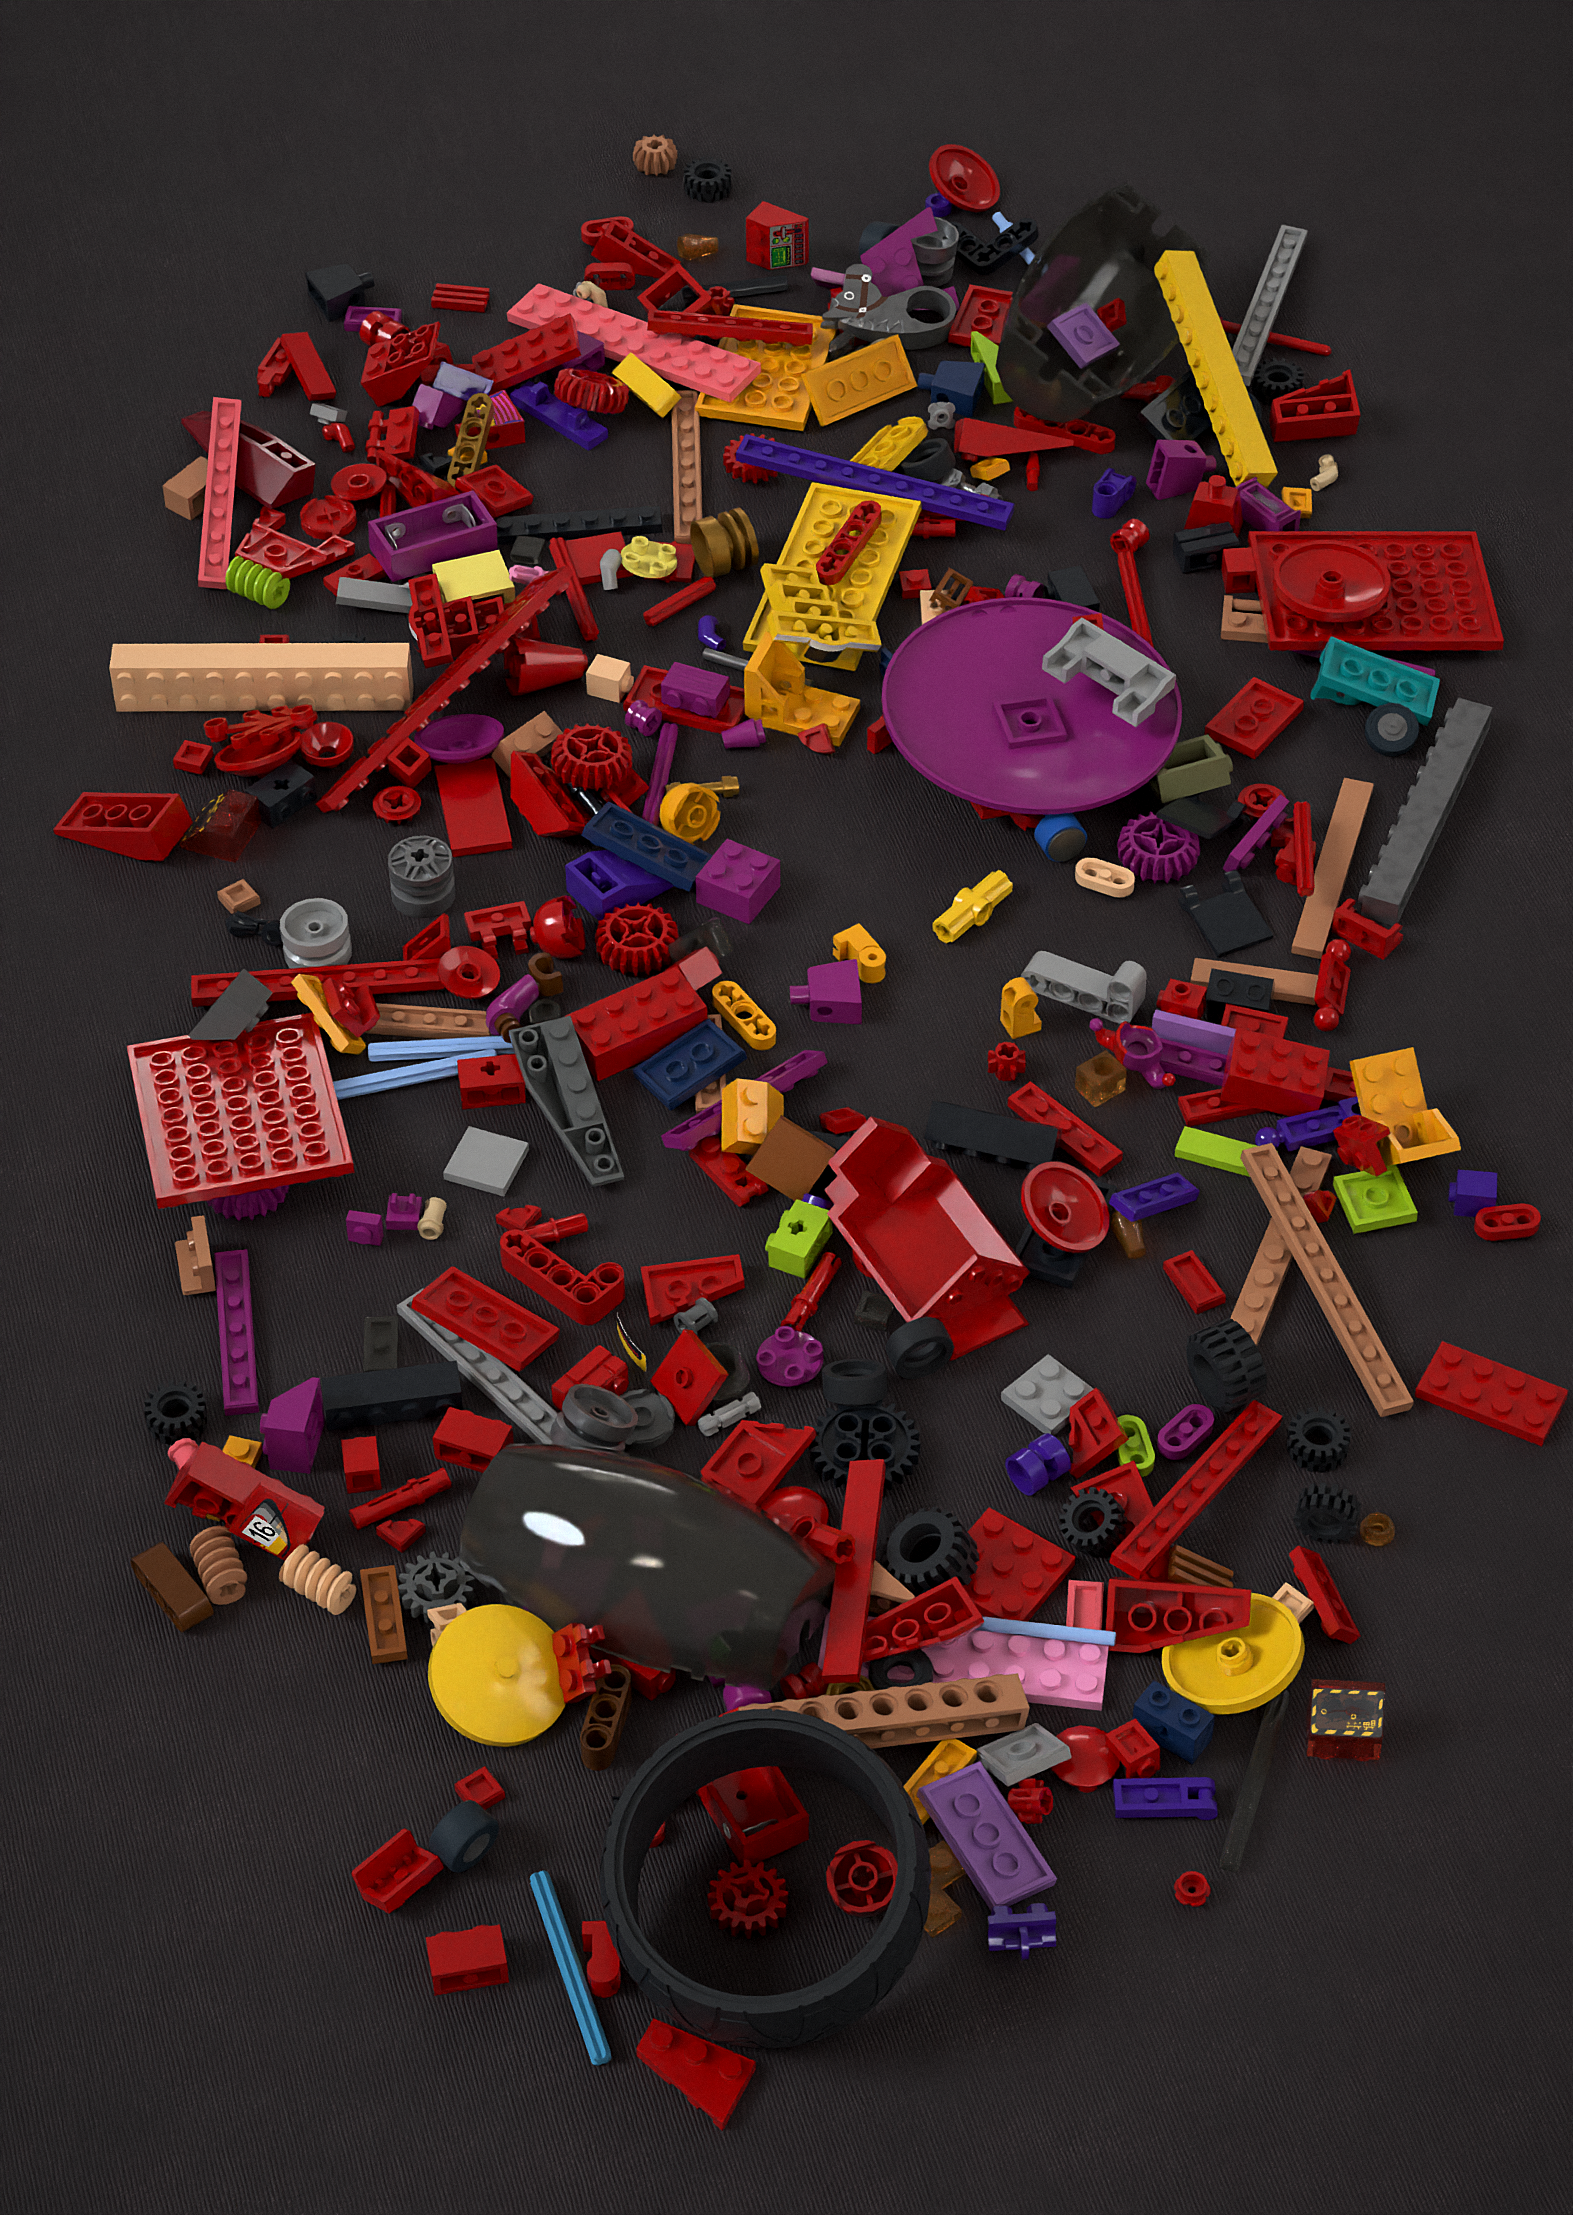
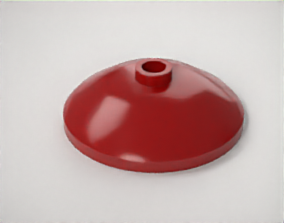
[929,144,1000,212]
[214,729,303,778]
[1021,1162,1110,1253]

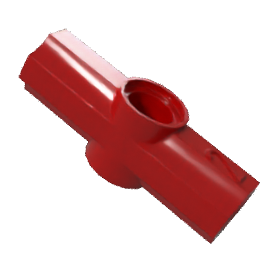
[768,1510,856,1565]

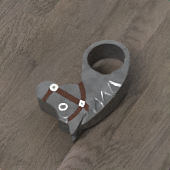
[820,264,956,350]

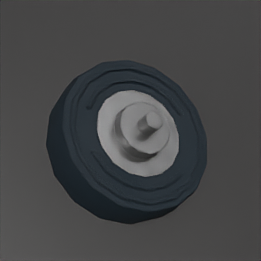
[1365,703,1419,757]

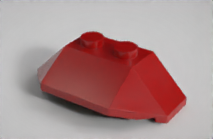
[511,751,592,838]

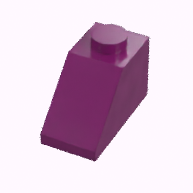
[412,383,468,430]

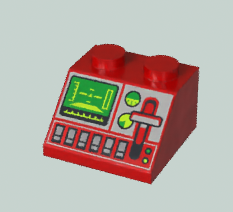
[746,201,809,270]

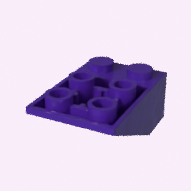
[565,850,673,921]

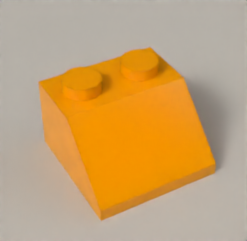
[722,1078,784,1155]

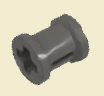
[673,1297,718,1335]

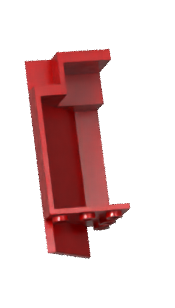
[824,1116,1030,1361]

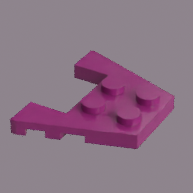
[860,207,960,311]

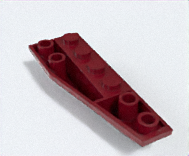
[181,411,316,510]

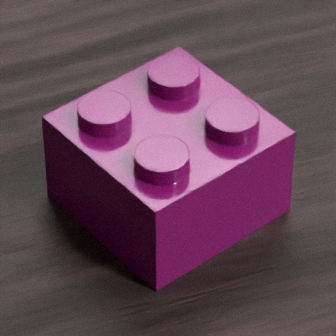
[696,839,780,925]

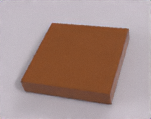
[745,1115,836,1201]

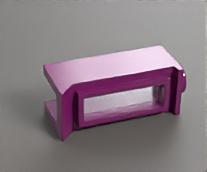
[1235,477,1301,531]

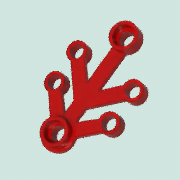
[203,704,318,749]

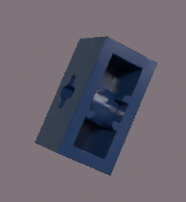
[1132,1680,1215,1764]

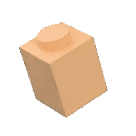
[586,654,634,703]

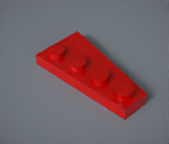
[1071,1460,1180,1582]

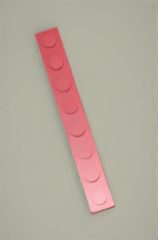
[198,397,241,590]

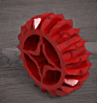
[554,368,629,414]
[551,723,633,792]
[595,901,679,977]

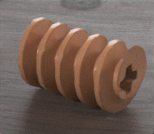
[189,1526,248,1605]

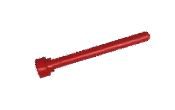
[1219,316,1331,356]

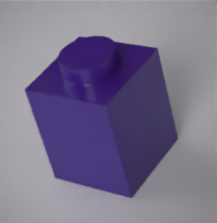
[1448,1169,1497,1217]

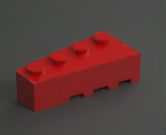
[164,1441,325,1545]

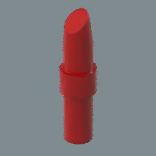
[1026,452,1040,491]

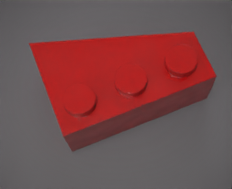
[1269,369,1361,442]

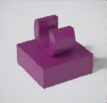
[386,1193,423,1230]

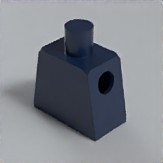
[918,361,985,418]

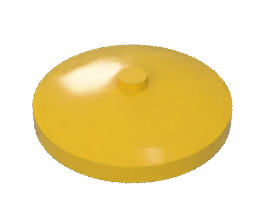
[1162,1593,1305,1714]
[428,1604,566,1747]

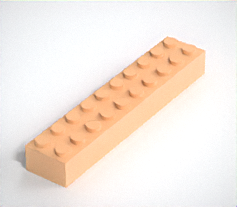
[109,643,413,712]

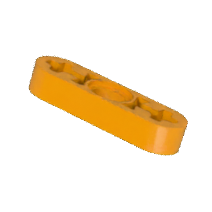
[712,981,776,1050]

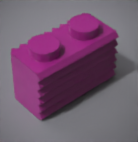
[661,662,730,719]

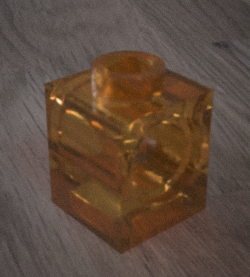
[1075,1050,1127,1108]

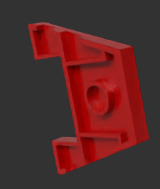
[235,506,355,579]

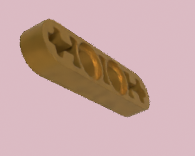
[447,393,495,492]

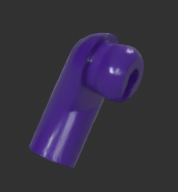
[698,615,726,652]

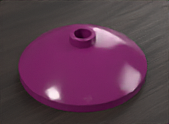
[414,714,504,764]

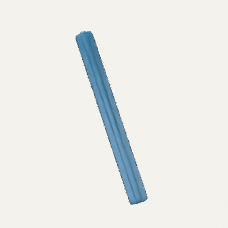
[530,1870,611,2066]

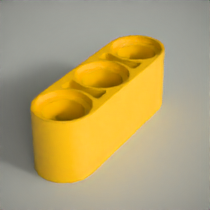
[612,352,682,418]

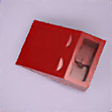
[360,321,441,407]

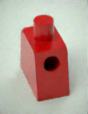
[1184,475,1243,538]

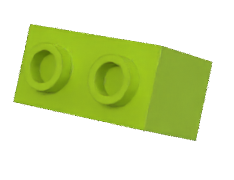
[765,1199,832,1279]

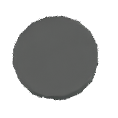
[619,1389,675,1450]

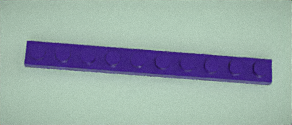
[736,434,1014,531]

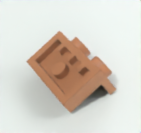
[175,1215,216,1295]

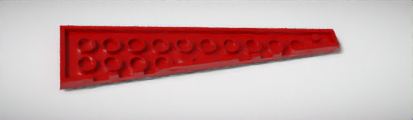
[315,565,574,813]

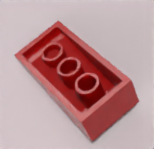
[53,792,193,861]

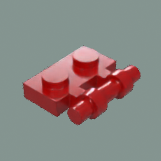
[365,406,420,463]

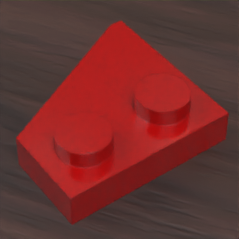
[1069,1387,1129,1479]

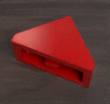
[403,913,451,961]

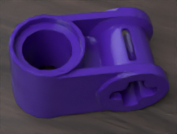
[1092,468,1137,519]

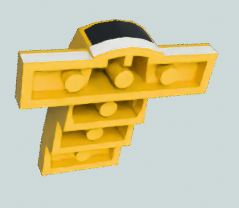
[760,563,882,663]

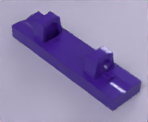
[510,380,608,451]

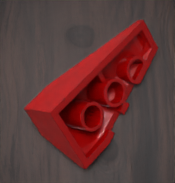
[375,449,462,515]
[1106,1577,1252,1653]

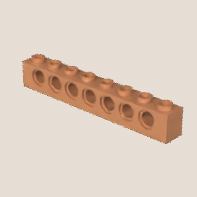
[738,1673,1030,1749]

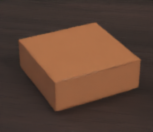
[217,879,261,914]

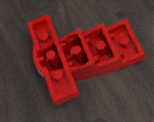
[408,573,541,669]

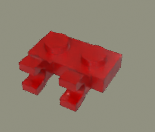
[464,901,532,959]
[552,1623,612,1703]

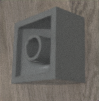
[188,969,273,1040]

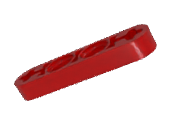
[1014,404,1116,454]
[816,500,882,586]

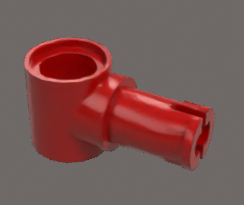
[1120,375,1176,404]

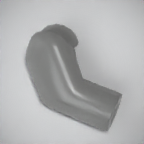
[600,549,622,590]

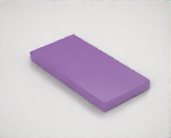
[917,1761,1057,1912]

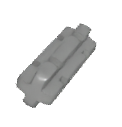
[698,1392,761,1437]

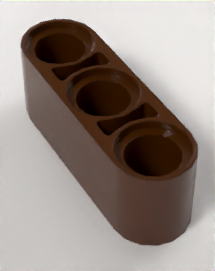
[130,1542,214,1633]
[580,1664,632,1771]

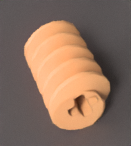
[279,1544,357,1615]

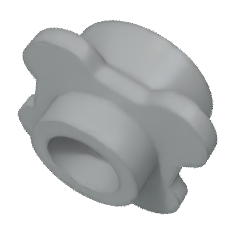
[928,402,956,430]

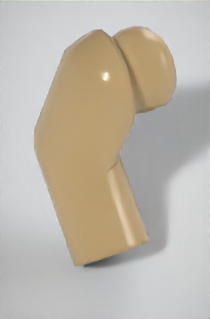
[576,281,608,308]
[1310,455,1338,491]

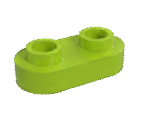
[1115,1415,1155,1477]

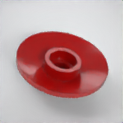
[331,463,387,500]
[438,946,500,999]

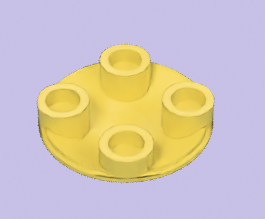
[621,536,677,578]

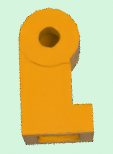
[833,923,886,983]
[1000,977,1041,1039]

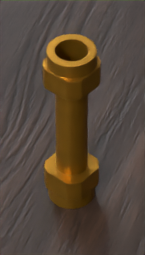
[665,775,739,798]

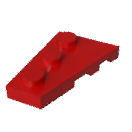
[641,1254,745,1327]
[636,2018,756,2131]

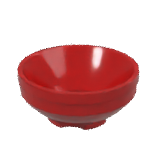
[299,722,354,768]

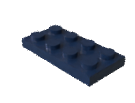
[581,801,713,892]

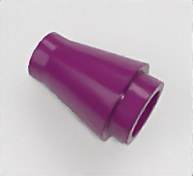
[721,718,767,749]

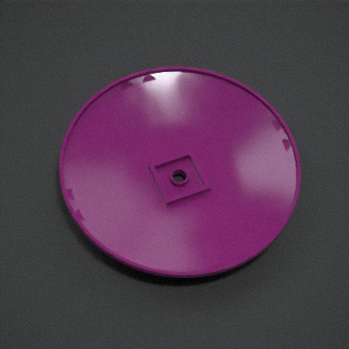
[881,597,1182,814]

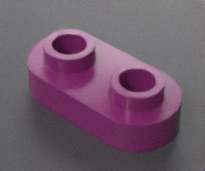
[1157,1404,1214,1460]

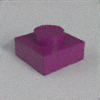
[346,1210,384,1246]

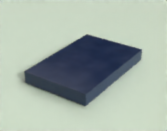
[632,1018,747,1111]

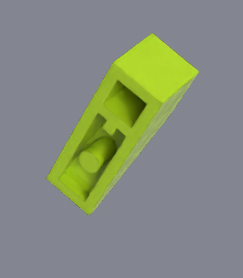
[971,331,1030,404]

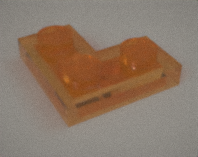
[924,1840,966,1938]

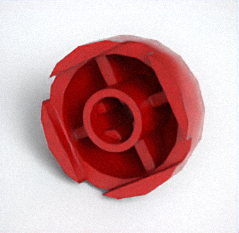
[530,895,586,959]
[826,1840,898,1918]

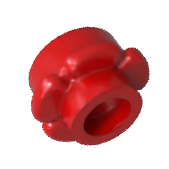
[1174,1871,1211,1907]

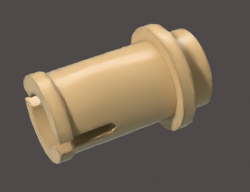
[417,1197,447,1240]

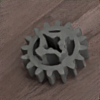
[398,1551,475,1623]

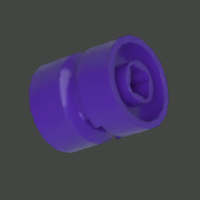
[1005,1433,1071,1496]

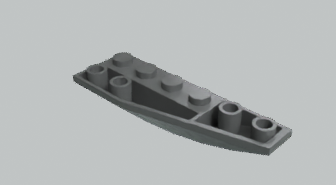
[508,1016,624,1187]

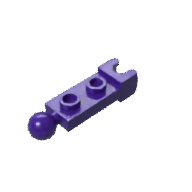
[1255,1097,1361,1152]

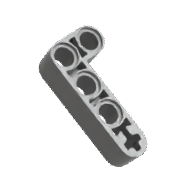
[1021,951,1147,1024]

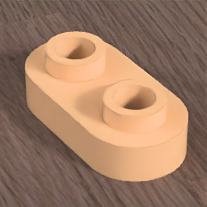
[1075,858,1135,897]

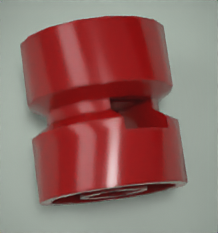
[359,311,411,347]

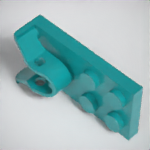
[1310,636,1440,726]

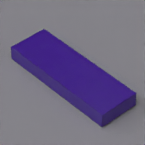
[1109,1172,1200,1222]

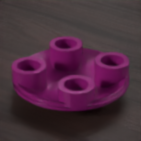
[756,1326,824,1387]

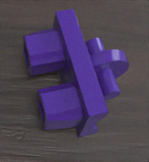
[988,1903,1056,1960]

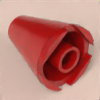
[504,637,588,696]

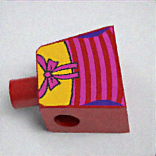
[455,390,526,450]

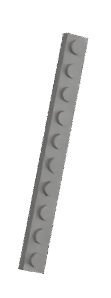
[1232,225,1308,386]

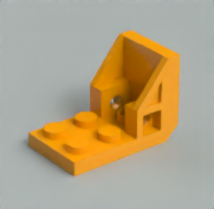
[744,632,860,747]
[1349,1047,1461,1166]

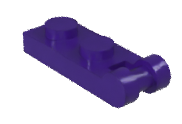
[1113,1777,1218,1820]

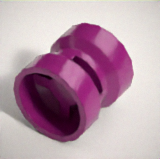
[1005,574,1044,598]

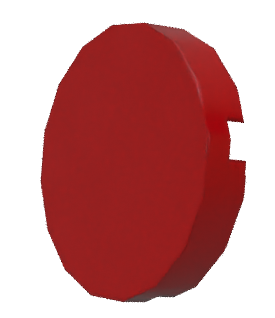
[300,495,357,540]

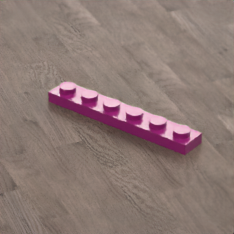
[661,1050,828,1151]

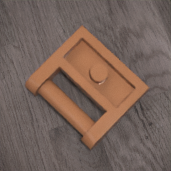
[1221,595,1268,643]

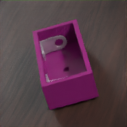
[368,490,497,582]

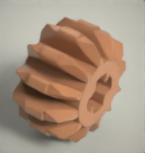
[633,134,677,176]

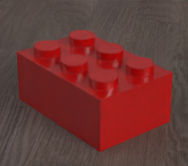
[1220,1027,1330,1117]

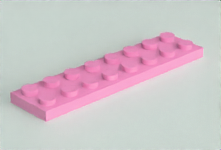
[818,1612,1109,1711]

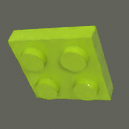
[1333,1165,1418,1234]

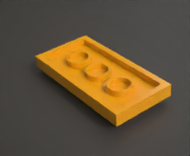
[801,334,917,427]

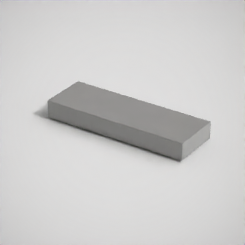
[336,577,412,614]

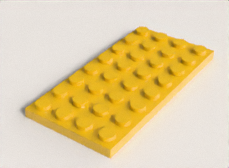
[743,482,921,671]

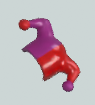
[1089,1018,1176,1089]

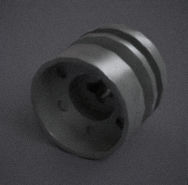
[910,217,959,287]
[388,836,455,918]

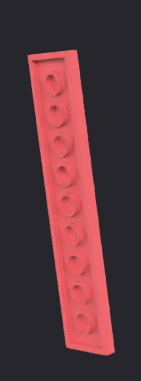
[507,283,762,403]

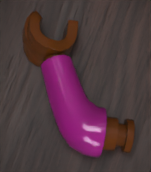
[485,952,564,1043]

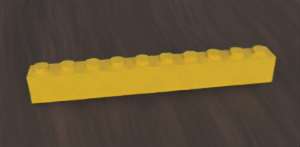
[1154,250,1278,489]

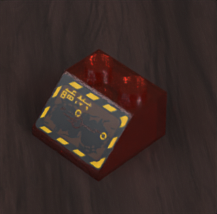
[180,789,261,863]
[1306,1679,1385,1761]

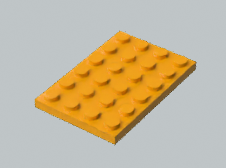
[695,304,838,431]

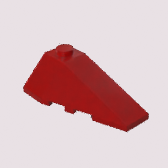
[954,418,1074,462]
[862,1576,984,1663]

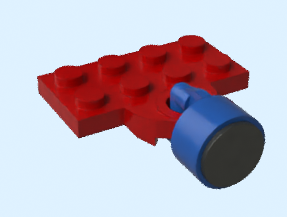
[970,802,1087,862]

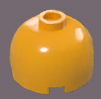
[659,782,721,845]

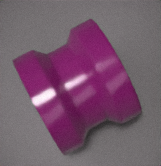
[625,700,662,736]

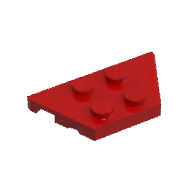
[700,1420,817,1535]

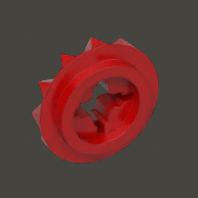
[1238,784,1286,821]
[373,786,421,825]

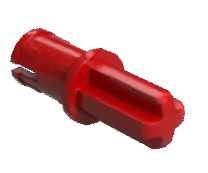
[522,1213,589,1244]

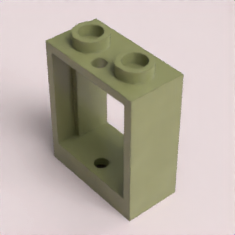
[1147,734,1233,803]

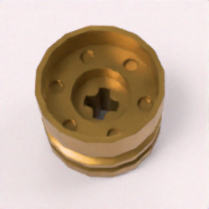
[690,507,759,578]

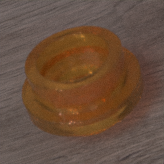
[1360,1512,1395,1546]

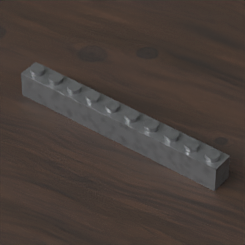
[1358,698,1493,926]

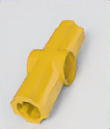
[933,870,1013,944]

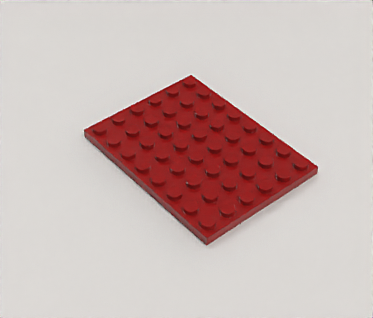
[1248,531,1504,651]
[127,1012,355,1209]

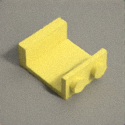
[432,550,515,604]

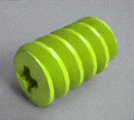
[225,556,290,609]

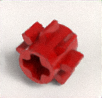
[706,286,734,316]
[988,1042,1026,1081]
[1008,1778,1053,1824]

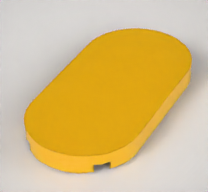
[850,416,928,472]

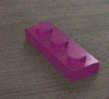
[1223,794,1290,872]

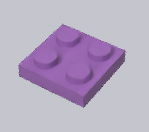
[1047,302,1120,369]

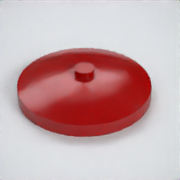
[1272,540,1391,622]

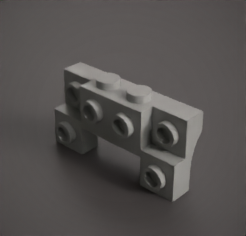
[1042,617,1176,727]

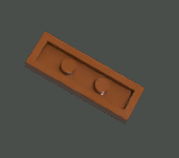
[360,1565,408,1664]

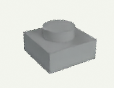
[310,403,347,425]

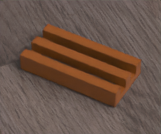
[929,568,974,610]
[1168,1545,1233,1588]

